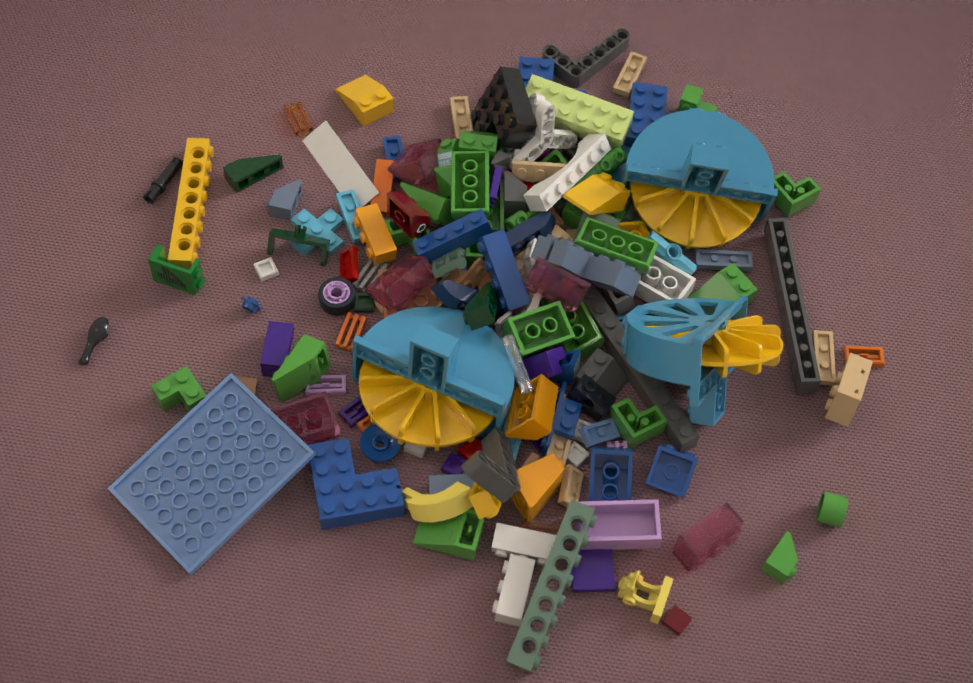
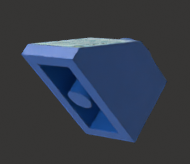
[551,349,581,385]

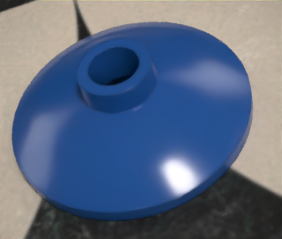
[360,424,401,462]

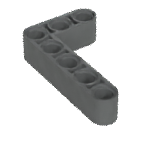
[542,28,630,88]
[462,427,521,503]

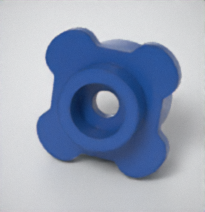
[241,296,261,313]

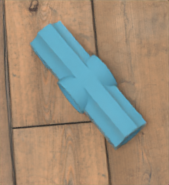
[646,231,697,275]

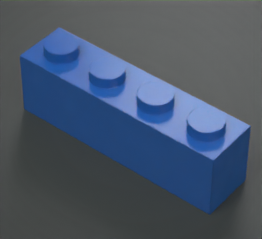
[412,208,493,268]
[477,229,531,312]

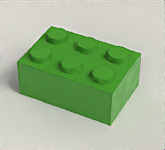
[501,300,575,361]

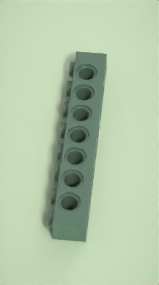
[506,499,597,674]

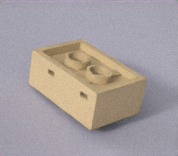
[824,353,873,427]

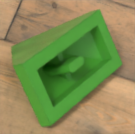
[434,165,451,198]

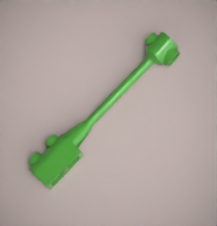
[504,147,627,231]

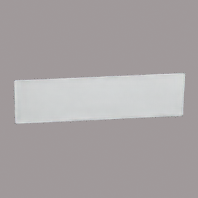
[302,120,379,207]

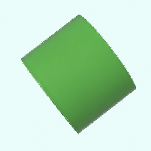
[816,491,848,528]

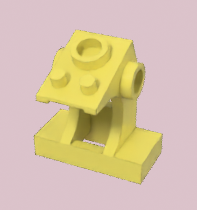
[617,570,673,624]

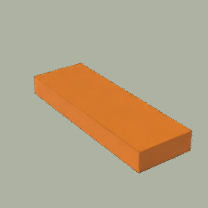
[370,159,395,214]

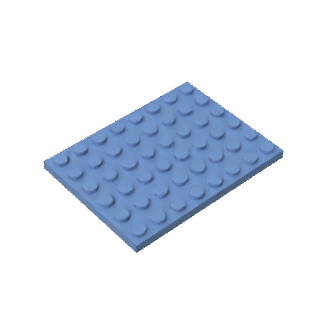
[108,373,316,575]

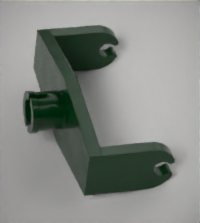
[267,225,330,267]

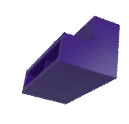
[260,321,294,377]
[513,346,566,386]

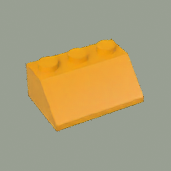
[505,374,559,440]

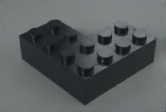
[470,66,537,149]

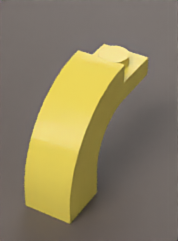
[402,481,473,522]

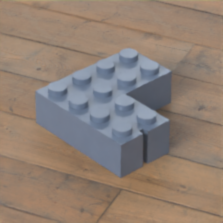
[531,234,641,297]

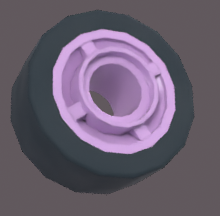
[318,277,355,316]

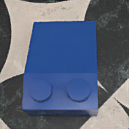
[589,446,633,501]

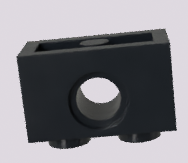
[566,374,617,421]

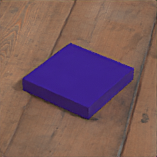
[570,549,616,593]

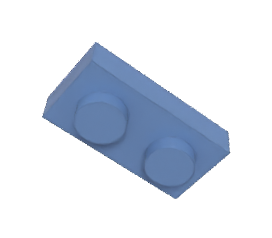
[578,418,620,448]

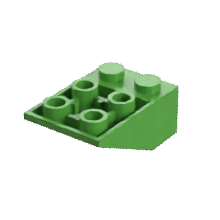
[272,334,331,402]
[413,509,485,561]

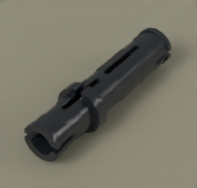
[143,157,183,204]

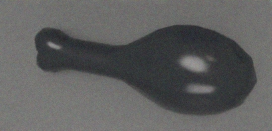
[79,317,109,366]

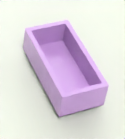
[574,499,662,550]

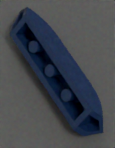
[482,211,556,261]
[430,280,508,321]

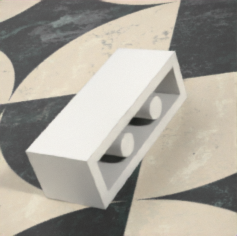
[491,523,557,566]
[492,554,536,627]

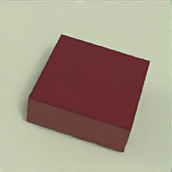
[662,605,692,636]

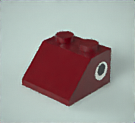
[387,192,430,240]

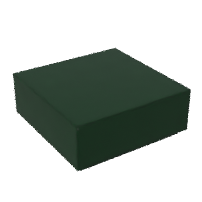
[354,292,374,313]

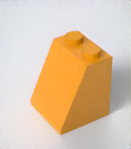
[511,453,565,525]

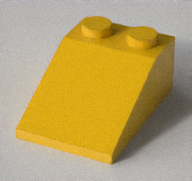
[335,75,394,127]
[563,173,631,215]

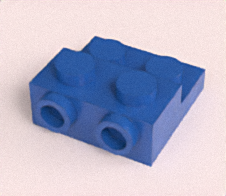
[645,444,698,498]

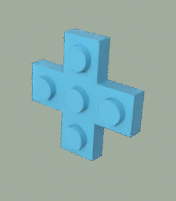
[290,208,344,256]

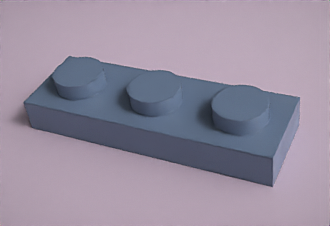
[695,249,753,271]

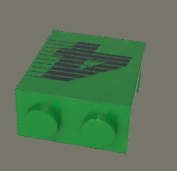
[148,245,205,295]

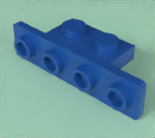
[540,381,582,455]

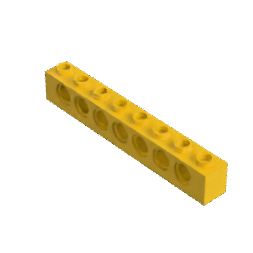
[168,138,214,270]

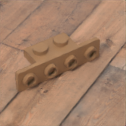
[430,257,488,309]

